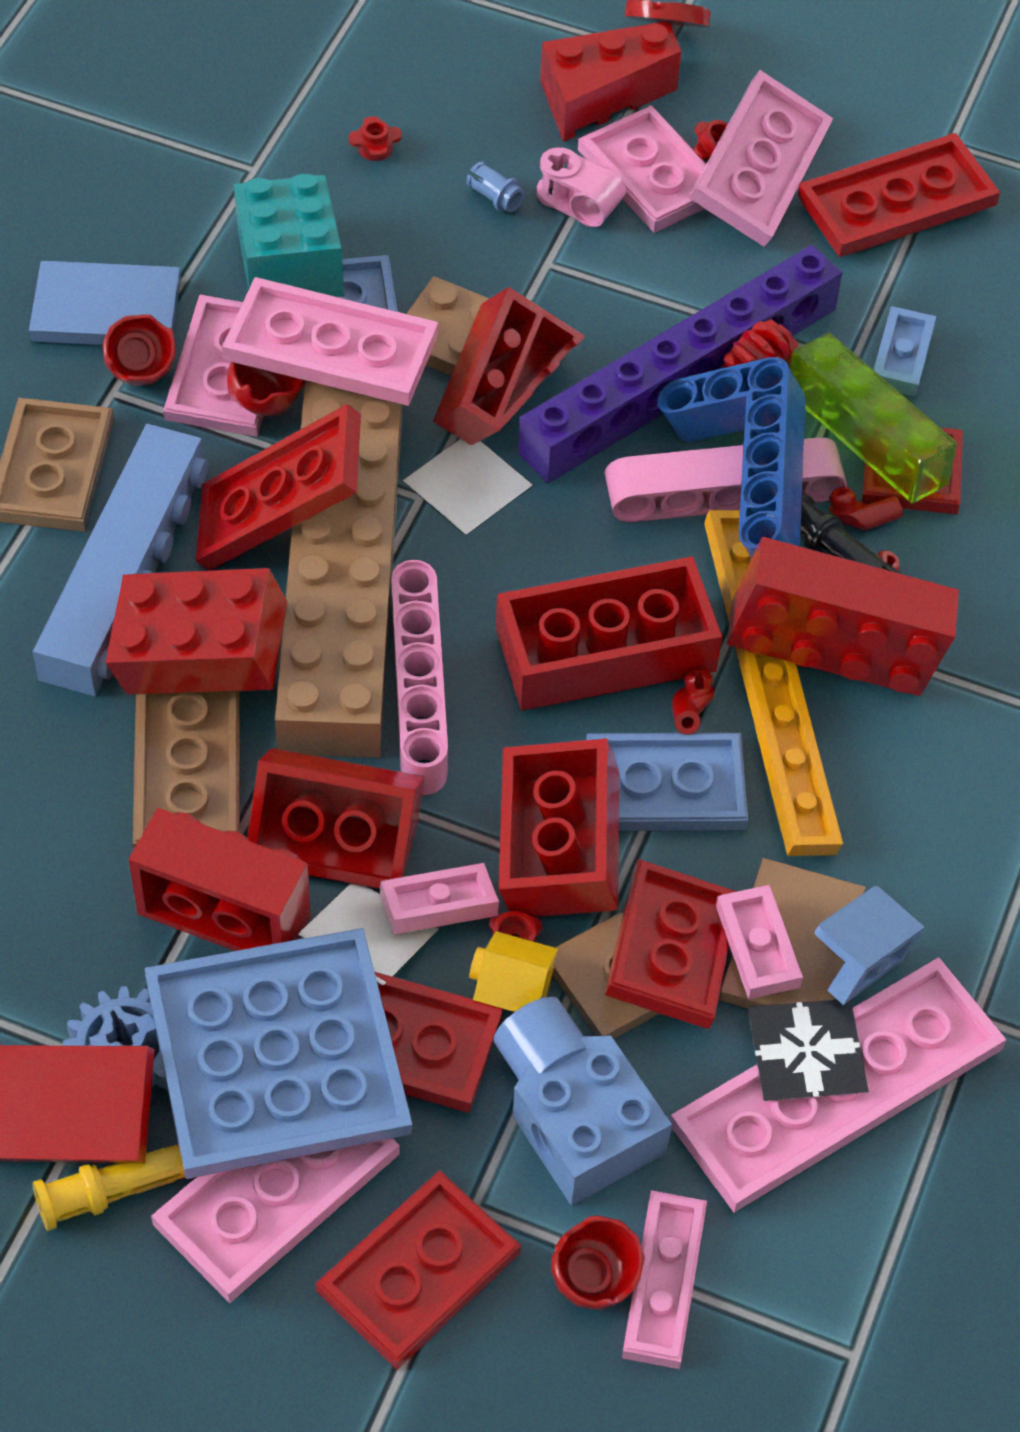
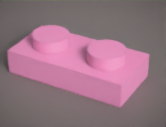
[380,863,499,935]
[716,885,803,1000]

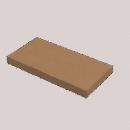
[133,691,240,849]

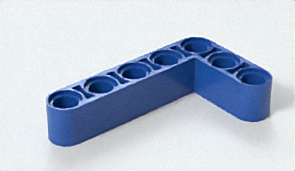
[657,357,805,559]

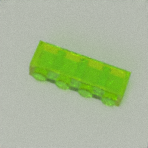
[790,332,957,504]

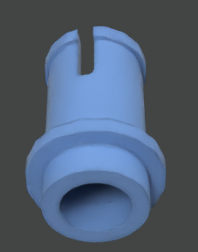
[466,161,525,212]

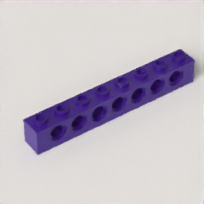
[518,245,843,484]

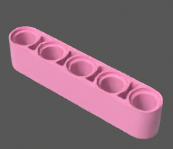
[604,438,847,522]
[391,560,448,795]

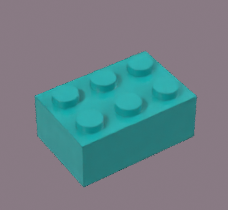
[234,174,345,297]

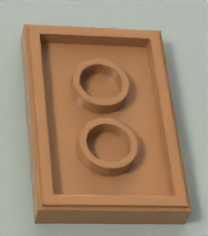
[0,397,114,532]
[719,858,866,1009]

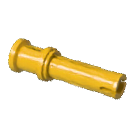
[32,1144,185,1231]

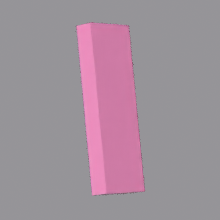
[622,1190,707,1369]

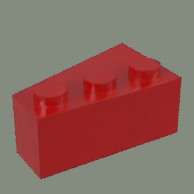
[540,21,681,142]
[432,287,585,445]

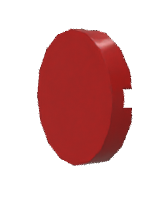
[624,0,711,27]

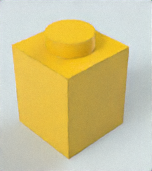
[469,931,558,1012]

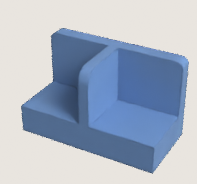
[815,886,924,1005]

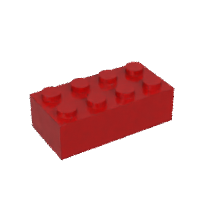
[726,537,959,696]
[496,556,722,711]

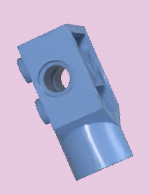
[494,997,672,1206]

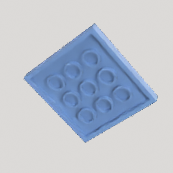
[145,928,412,1179]

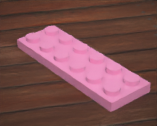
[670,957,1006,1213]

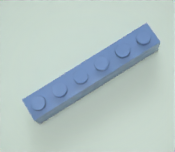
[33,423,209,696]

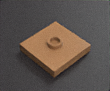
[552,911,660,1039]

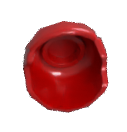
[102,314,176,386]
[227,362,305,417]
[551,1216,645,1310]

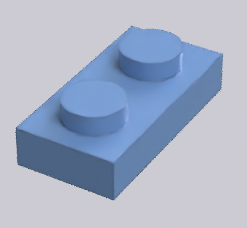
[870,306,937,397]

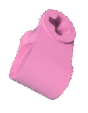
[536,148,626,227]

